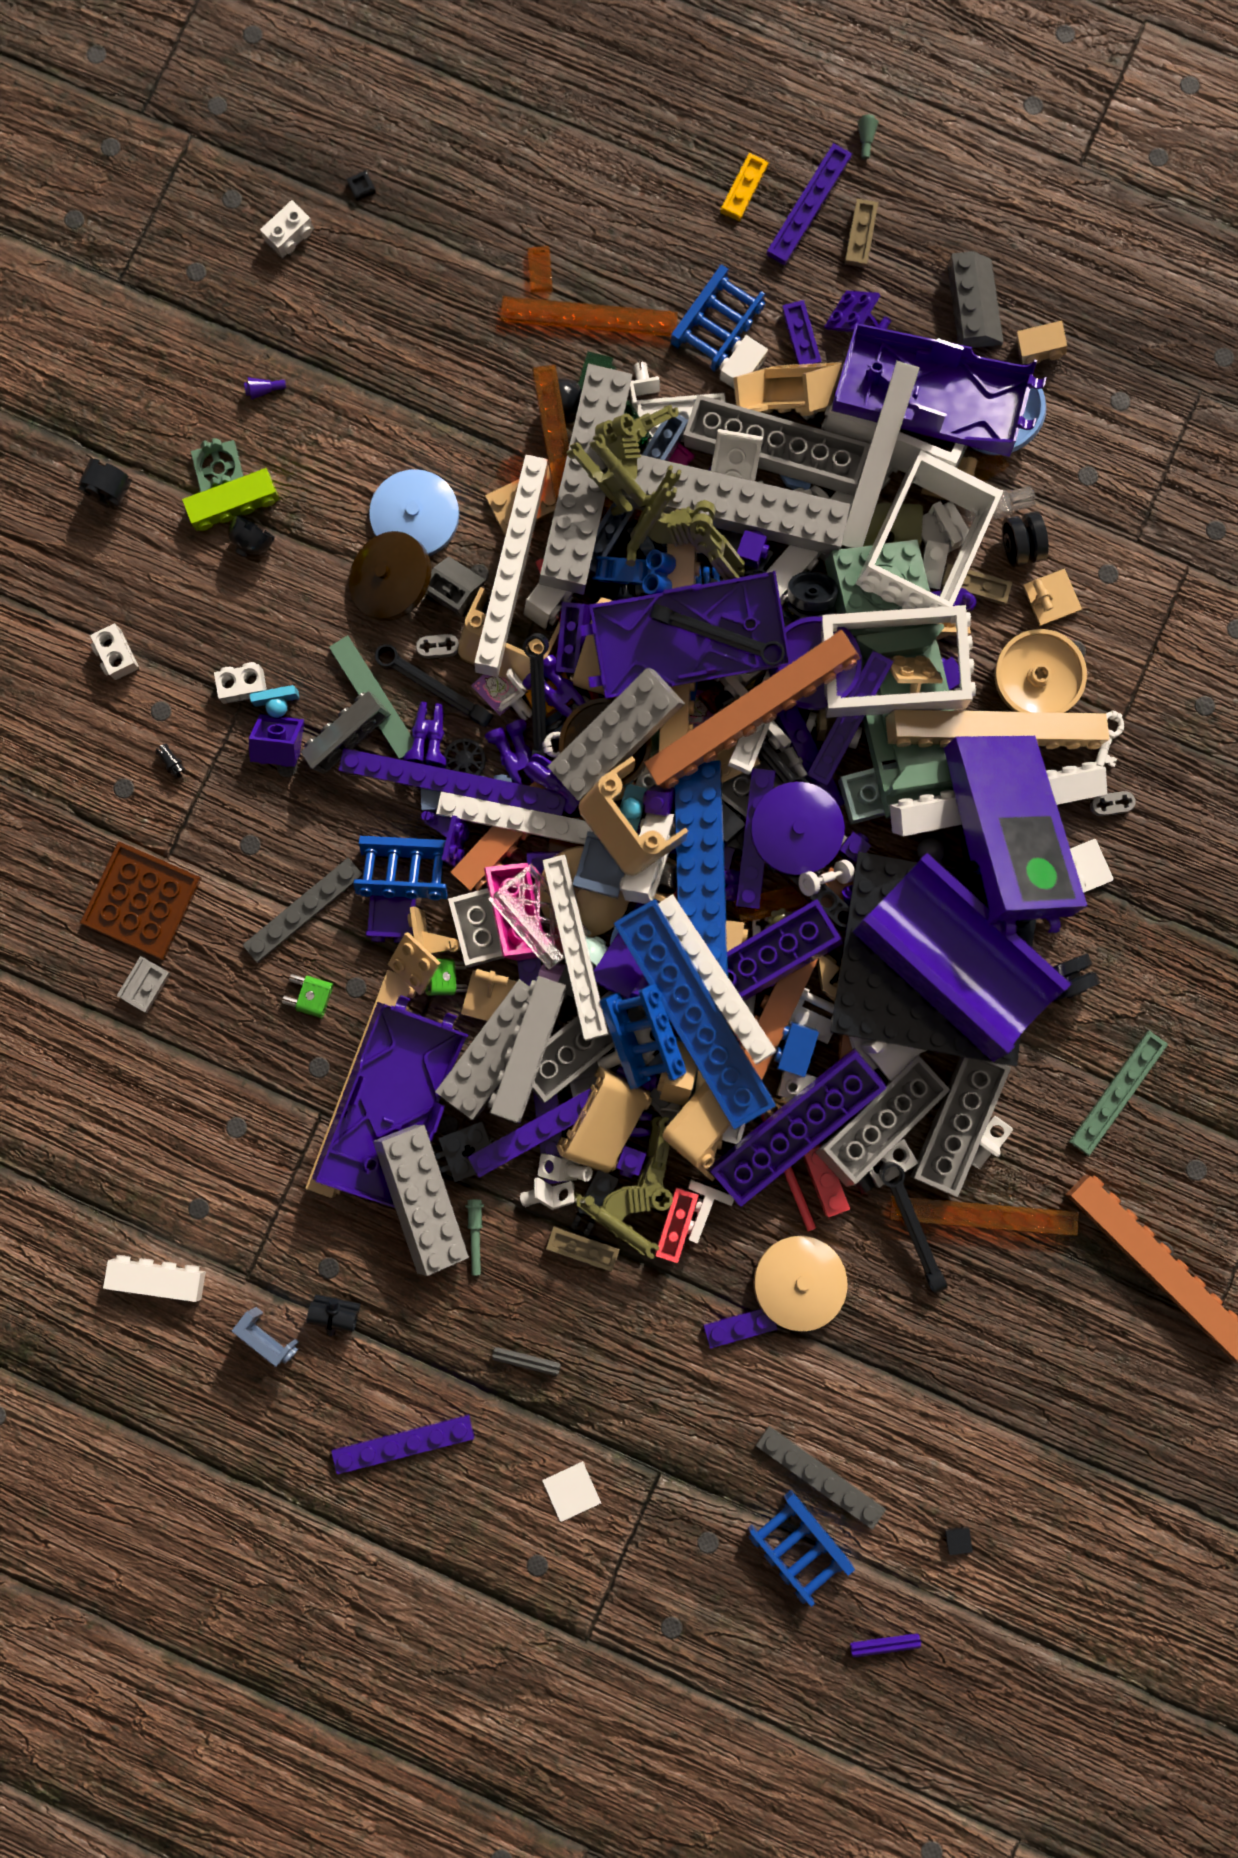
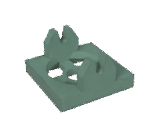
[191,438,244,492]

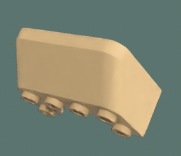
[733,362,842,416]

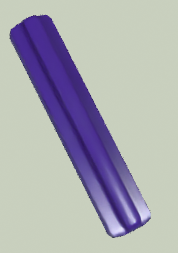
[850,1633,921,1657]

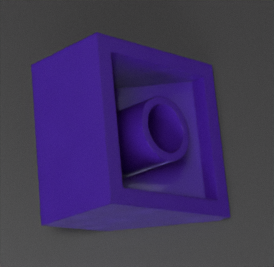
[249,714,304,767]

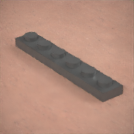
[243,857,363,963]
[755,1425,886,1530]

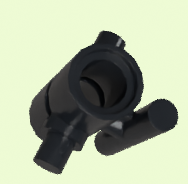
[306,1294,361,1337]

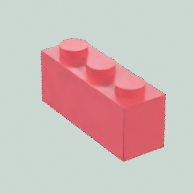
[803,1143,850,1218]
[655,1187,699,1263]

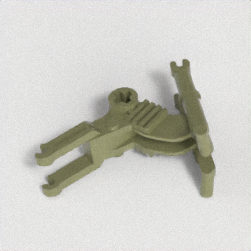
[567,404,679,516]
[626,465,745,580]
[574,1116,673,1258]

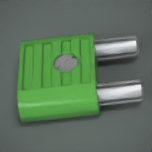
[425,959,468,995]
[282,974,333,1018]

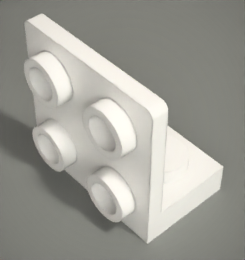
[1070,839,1113,893]
[860,1039,922,1081]

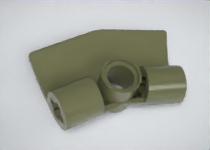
[863,502,923,547]

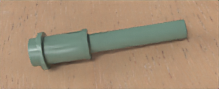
[465,1199,484,1275]

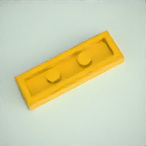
[720,153,769,222]

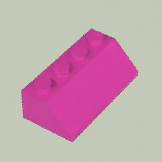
[484,863,547,961]

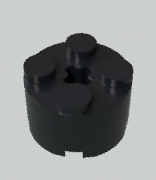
[78,458,132,508]

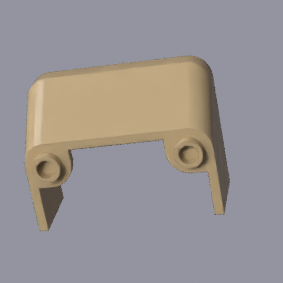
[458,587,560,682]
[579,756,688,876]
[663,1081,772,1181]

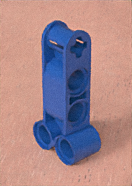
[592,550,676,594]

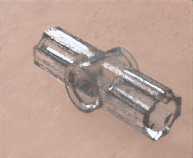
[965,486,1036,523]

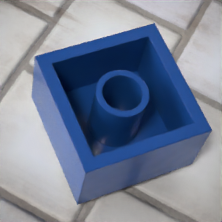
[774,1021,819,1077]

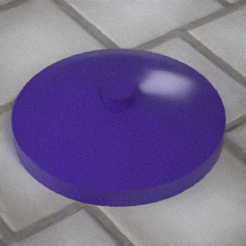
[769,617,862,710]
[751,782,845,875]

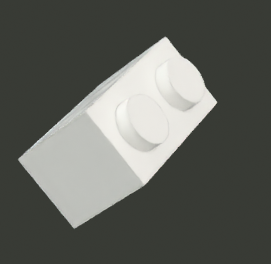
[719,335,768,389]

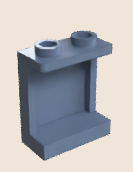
[572,831,625,899]
[232,1307,299,1366]

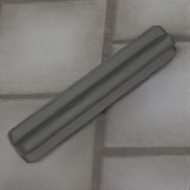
[492,1347,561,1376]

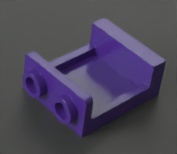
[366,895,417,943]

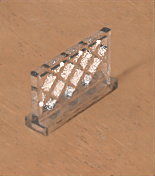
[489,863,591,970]

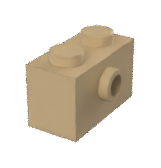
[1017,321,1067,365]

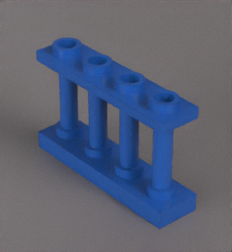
[671,264,766,372]
[353,836,447,900]
[599,984,686,1089]
[748,1490,855,1607]

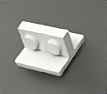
[922,501,969,553]

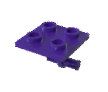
[824,291,891,332]
[421,811,470,867]

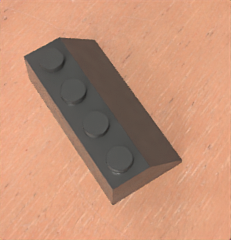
[947,251,1003,348]
[301,691,391,774]

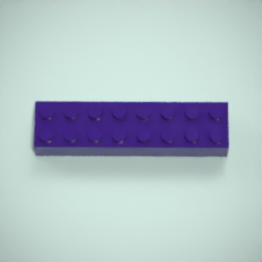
[668,899,843,1037]
[710,1048,887,1207]

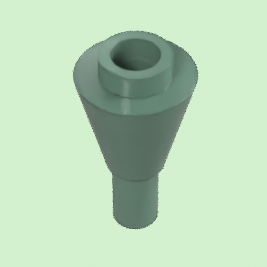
[857,114,879,159]

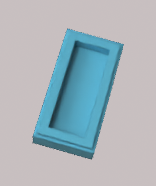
[250,685,300,718]
[619,784,647,832]

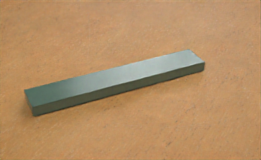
[329,636,414,760]
[1069,1031,1168,1156]

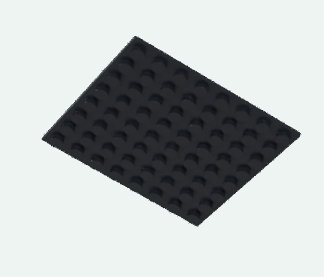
[830,852,1036,1067]

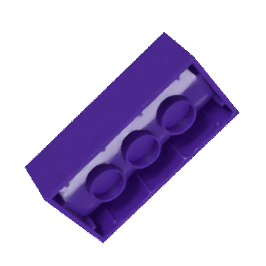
[853,853,1071,1062]

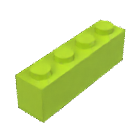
[182,468,280,531]

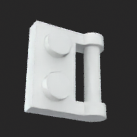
[788,988,835,1044]

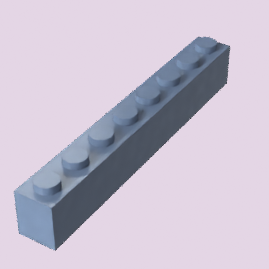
[588,414,688,577]

